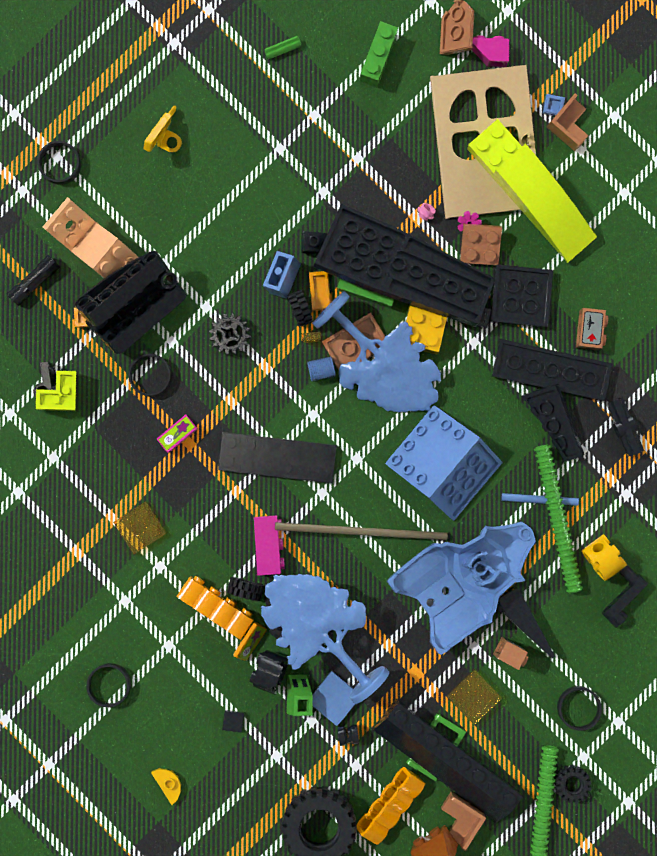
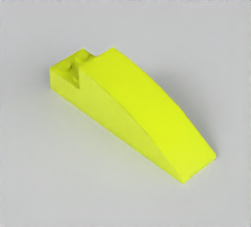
[467,119,597,263]

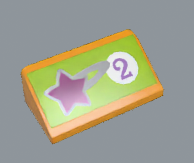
[233,622,267,661]

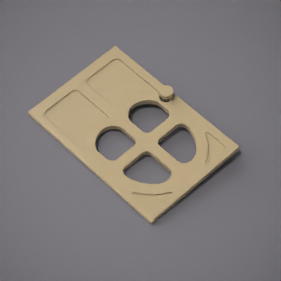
[430,65,536,219]

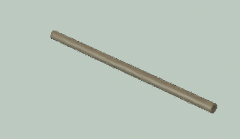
[275,522,448,540]

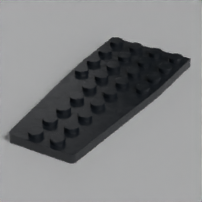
[313,204,495,327]

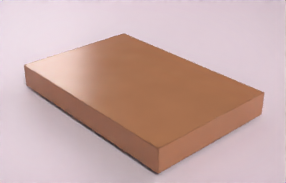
[322,313,385,370]

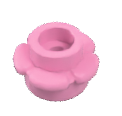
[417,203,436,220]

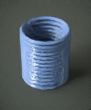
[307,356,336,382]

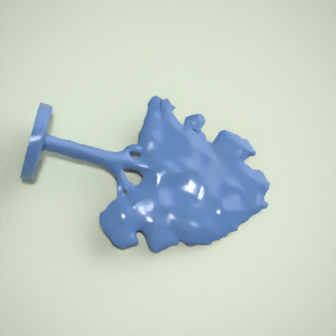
[312,291,441,413]
[261,574,389,704]

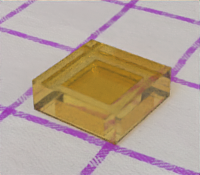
[301,332,321,343]

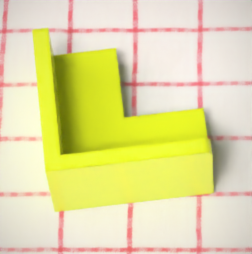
[36,371,76,411]

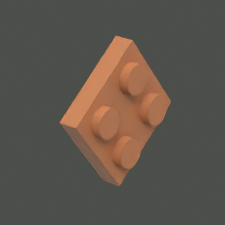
[460,224,502,265]

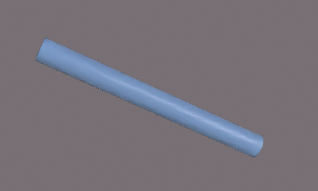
[501,493,579,506]

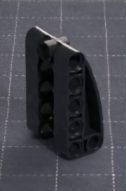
[75,251,187,354]

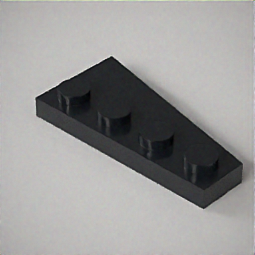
[522,383,585,462]

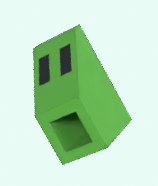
[287,674,313,716]

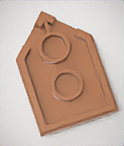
[440,0,474,55]

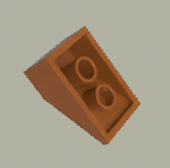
[411,825,458,856]

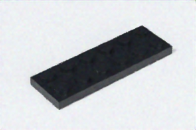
[491,339,613,401]
[218,432,337,483]

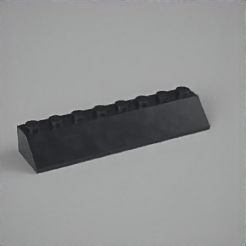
[373,699,523,822]

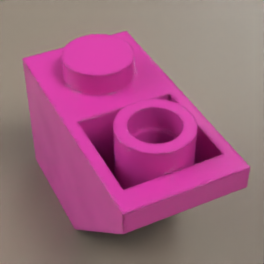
[472,35,509,67]

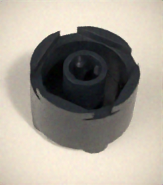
[249,650,288,695]

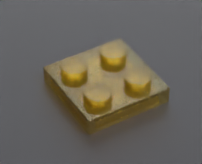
[113,501,167,554]
[447,669,502,725]

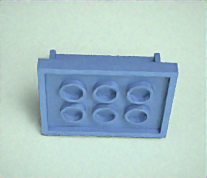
[385,405,503,521]

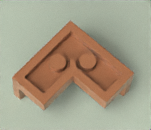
[547,93,588,151]
[441,791,486,851]

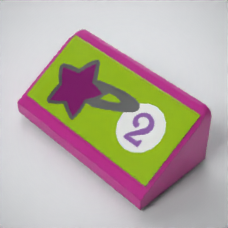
[157,414,198,453]

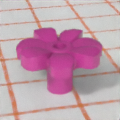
[457,211,482,231]

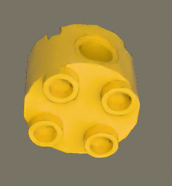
[582,534,627,581]

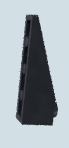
[497,586,555,658]

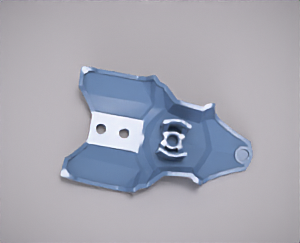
[387,522,536,655]

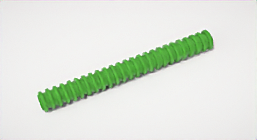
[534,444,583,593]
[530,745,559,856]

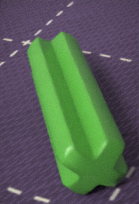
[265,36,301,59]

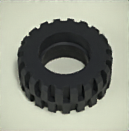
[282,786,357,856]

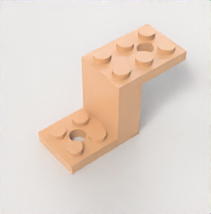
[43,197,138,278]

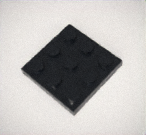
[490,264,553,328]

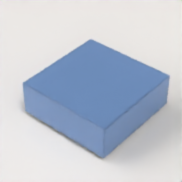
[542,94,565,116]

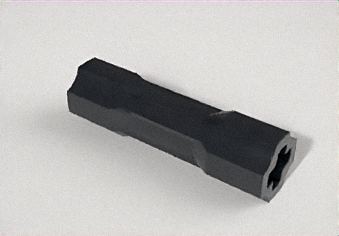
[6,255,60,306]

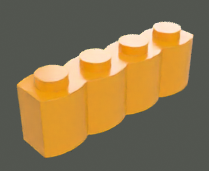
[176,576,254,640]
[357,767,425,845]

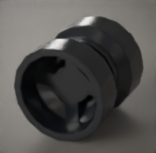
[338,724,359,746]

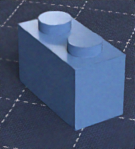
[263,251,301,299]

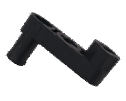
[602,563,648,628]

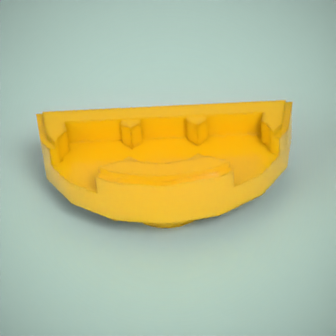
[151,768,181,805]

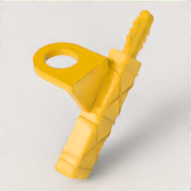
[143,106,182,152]

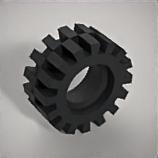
[287,290,313,327]
[227,577,264,601]
[554,765,591,803]

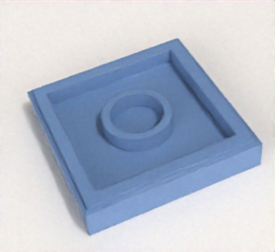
[312,671,355,726]

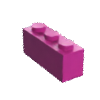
[254,515,285,575]

